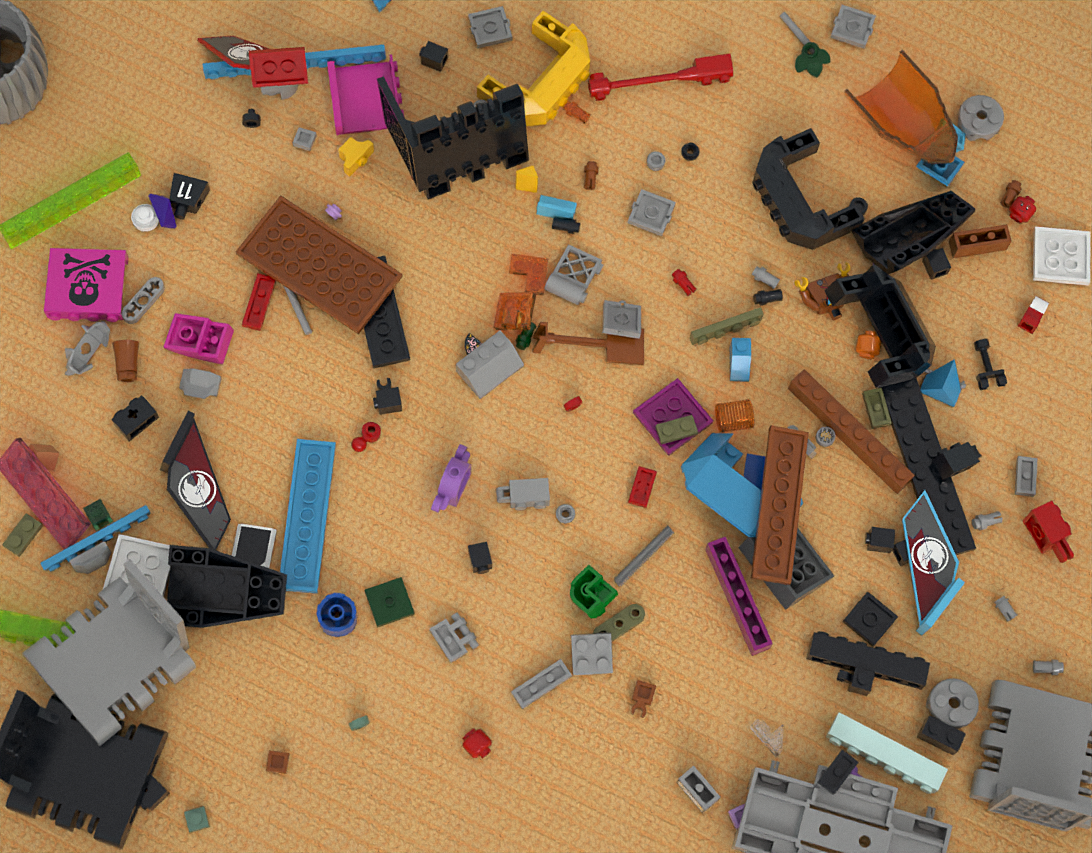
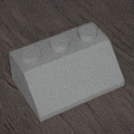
[456,330,524,399]

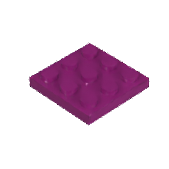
[633,378,714,456]

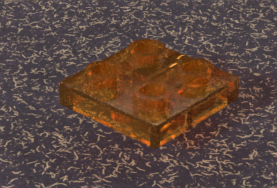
[493,292,536,330]

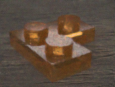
[509,254,549,296]

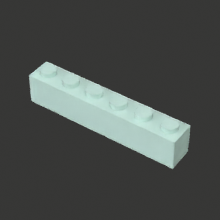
[826,713,948,794]

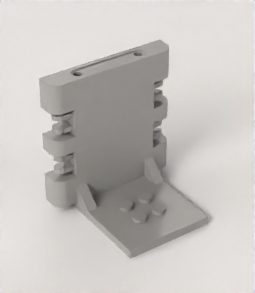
[22,560,196,746]
[969,680,1092,832]

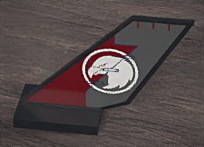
[160,410,231,550]

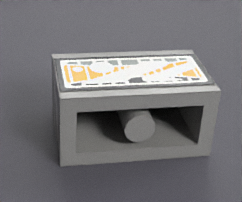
[676,766,720,813]

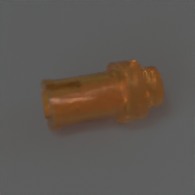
[563,101,591,124]

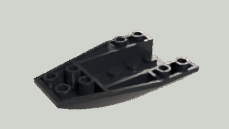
[852,191,975,274]
[167,545,287,628]

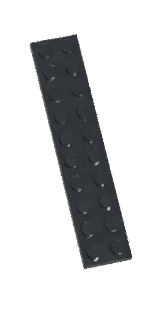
[879,379,976,555]

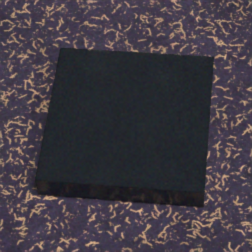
[843,592,898,647]

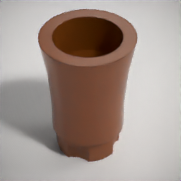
[112,340,139,382]

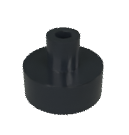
[242,109,261,128]

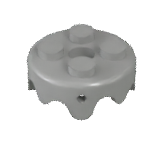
[957,95,1004,141]
[926,678,979,729]

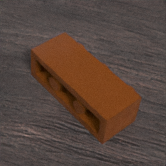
[949,224,1012,258]

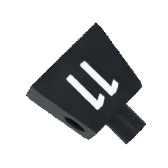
[169,173,210,220]

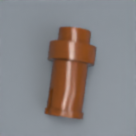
[584,161,599,190]
[1000,180,1022,208]

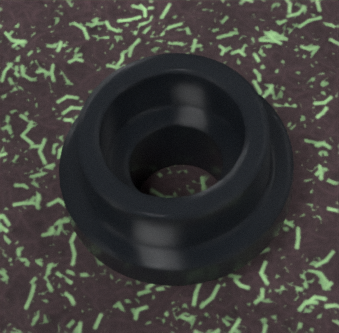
[681,143,700,161]

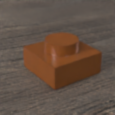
[266,750,290,774]

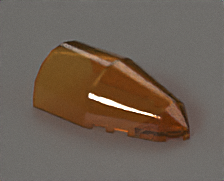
[844,50,958,164]

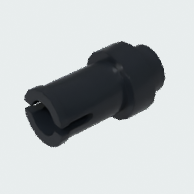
[552,217,581,234]
[753,289,783,306]

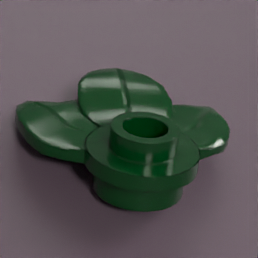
[795,42,831,78]

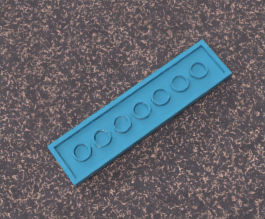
[280,439,336,594]

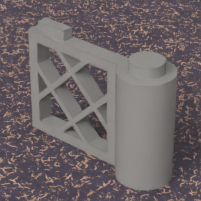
[544,244,604,305]

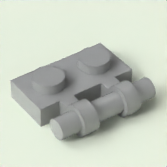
[429,612,479,663]

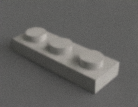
[511,659,572,709]

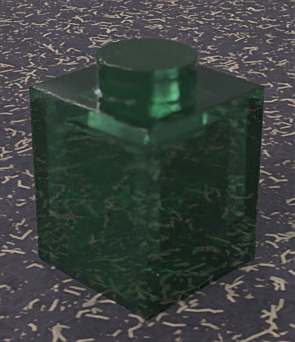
[83,499,113,531]

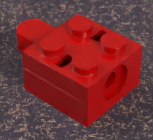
[1023,500,1074,563]

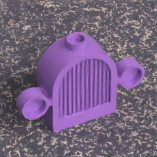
[431,444,471,513]

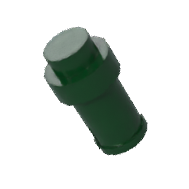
[515,321,537,350]

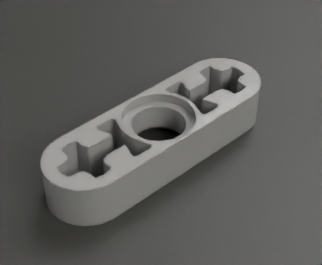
[122,277,165,324]

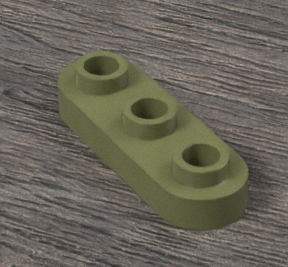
[593,604,645,642]

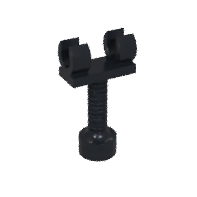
[973,339,1007,390]

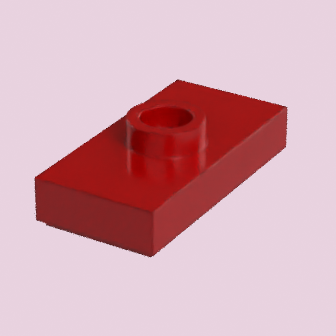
[628,466,657,508]

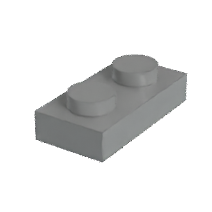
[1015,456,1037,497]

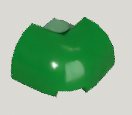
[570,565,618,618]

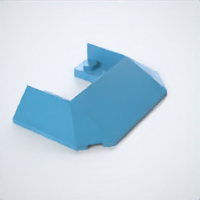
[681,433,803,537]

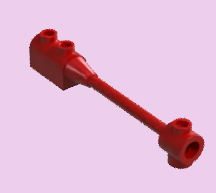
[588,53,733,101]

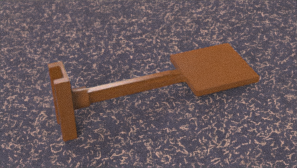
[533,322,644,365]

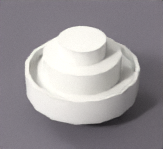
[131,204,159,232]

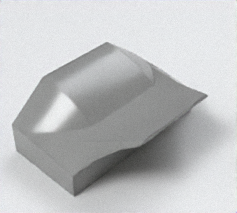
[179,368,222,399]
[69,541,111,574]

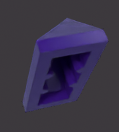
[148,194,177,229]

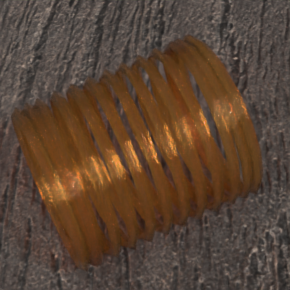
[715,399,755,433]

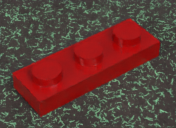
[242,273,276,331]

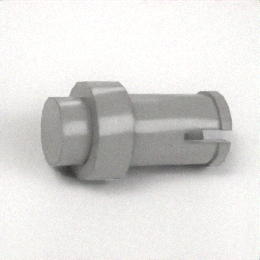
[752,266,780,289]
[972,511,1002,530]
[1033,659,1064,675]

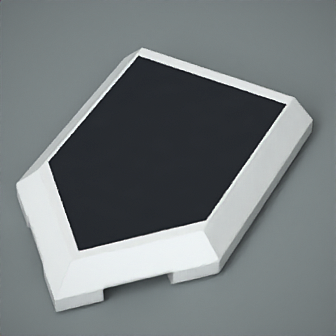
[232,524,277,568]

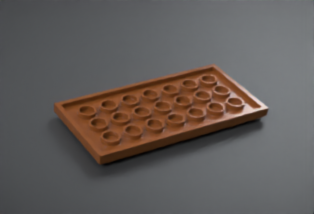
[236,195,403,335]

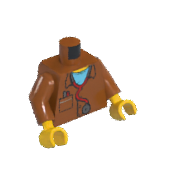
[794,262,851,320]

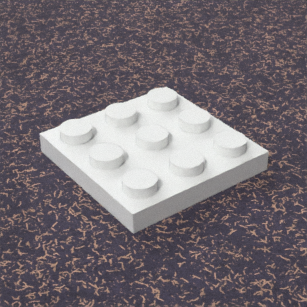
[1033,227,1090,285]
[103,534,170,597]

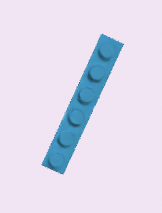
[40,505,151,572]

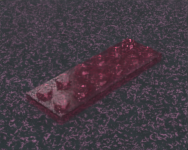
[0,438,91,550]

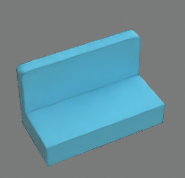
[537,195,577,220]

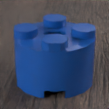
[317,593,358,637]

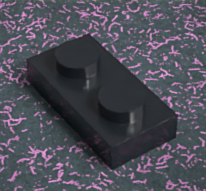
[817,750,859,795]

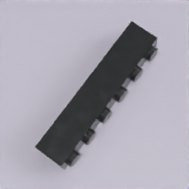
[806,631,930,690]

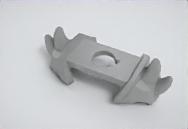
[65,321,110,376]

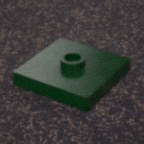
[364,577,415,628]

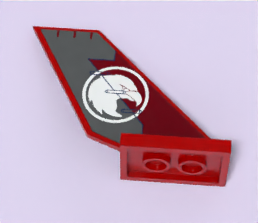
[198,36,308,88]

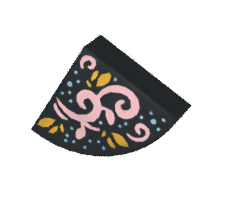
[465,333,483,355]

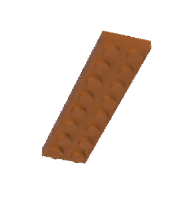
[751,425,809,585]

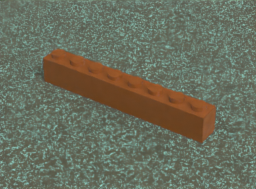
[788,369,915,494]

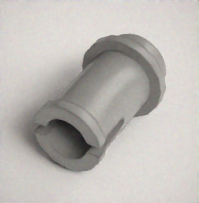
[994,596,1018,622]

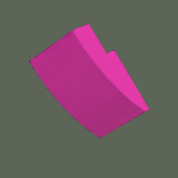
[163,313,234,364]

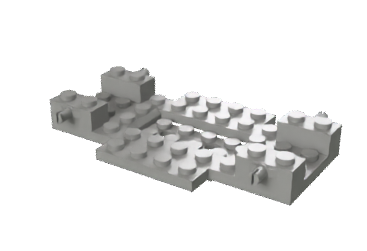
[732,760,953,853]

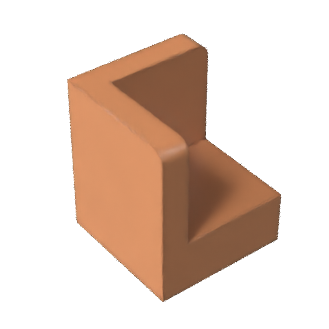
[26,444,59,470]

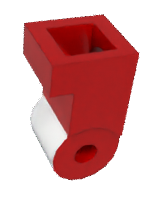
[1018,296,1049,334]

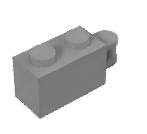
[496,478,550,510]

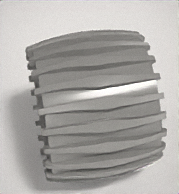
[0,0,48,125]

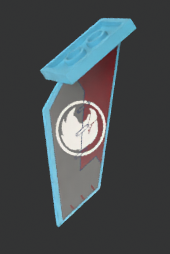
[902,490,965,635]

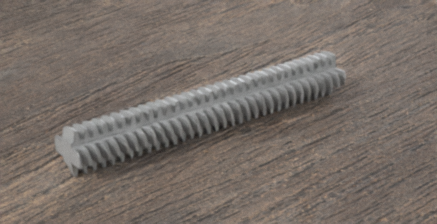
[614,526,674,587]

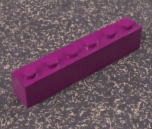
[705,536,773,656]

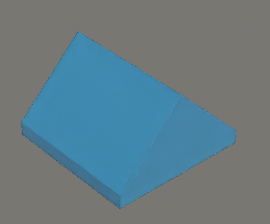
[916,143,964,186]

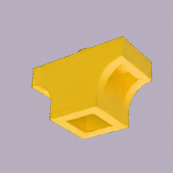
[338,137,374,177]

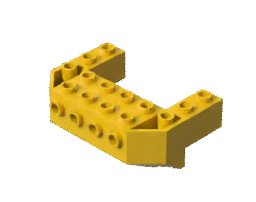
[477,11,590,127]

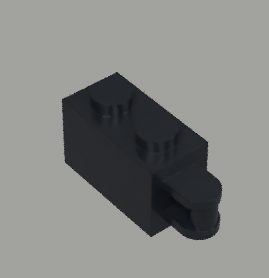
[932,442,982,480]

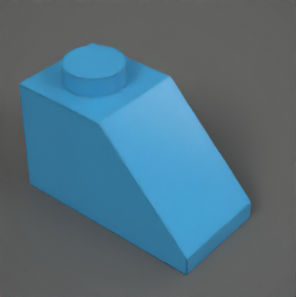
[730,338,751,382]

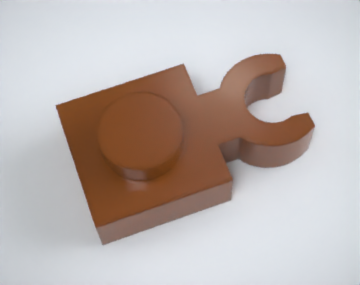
[631,680,656,718]

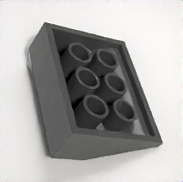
[738,528,834,610]

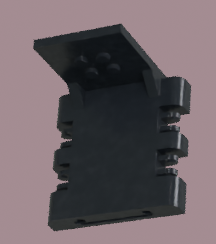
[377,76,529,200]
[0,690,169,850]

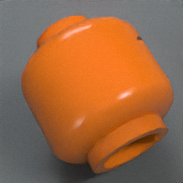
[855,331,882,359]

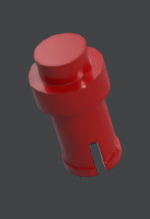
[672,269,697,296]

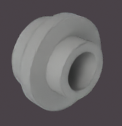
[556,504,575,524]

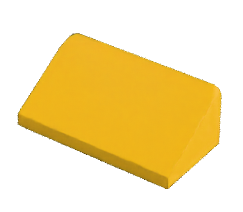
[515,166,538,193]

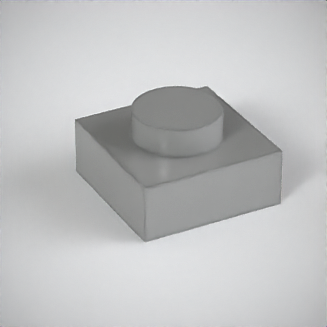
[293,127,317,151]

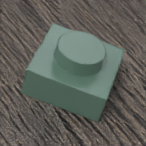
[184,806,210,833]

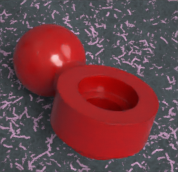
[351,422,381,452]

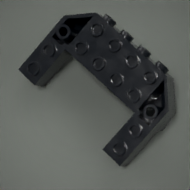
[752,128,865,250]
[824,265,936,388]

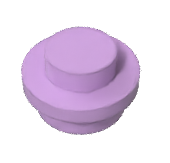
[325,203,342,220]

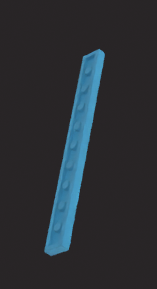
[203,45,386,79]

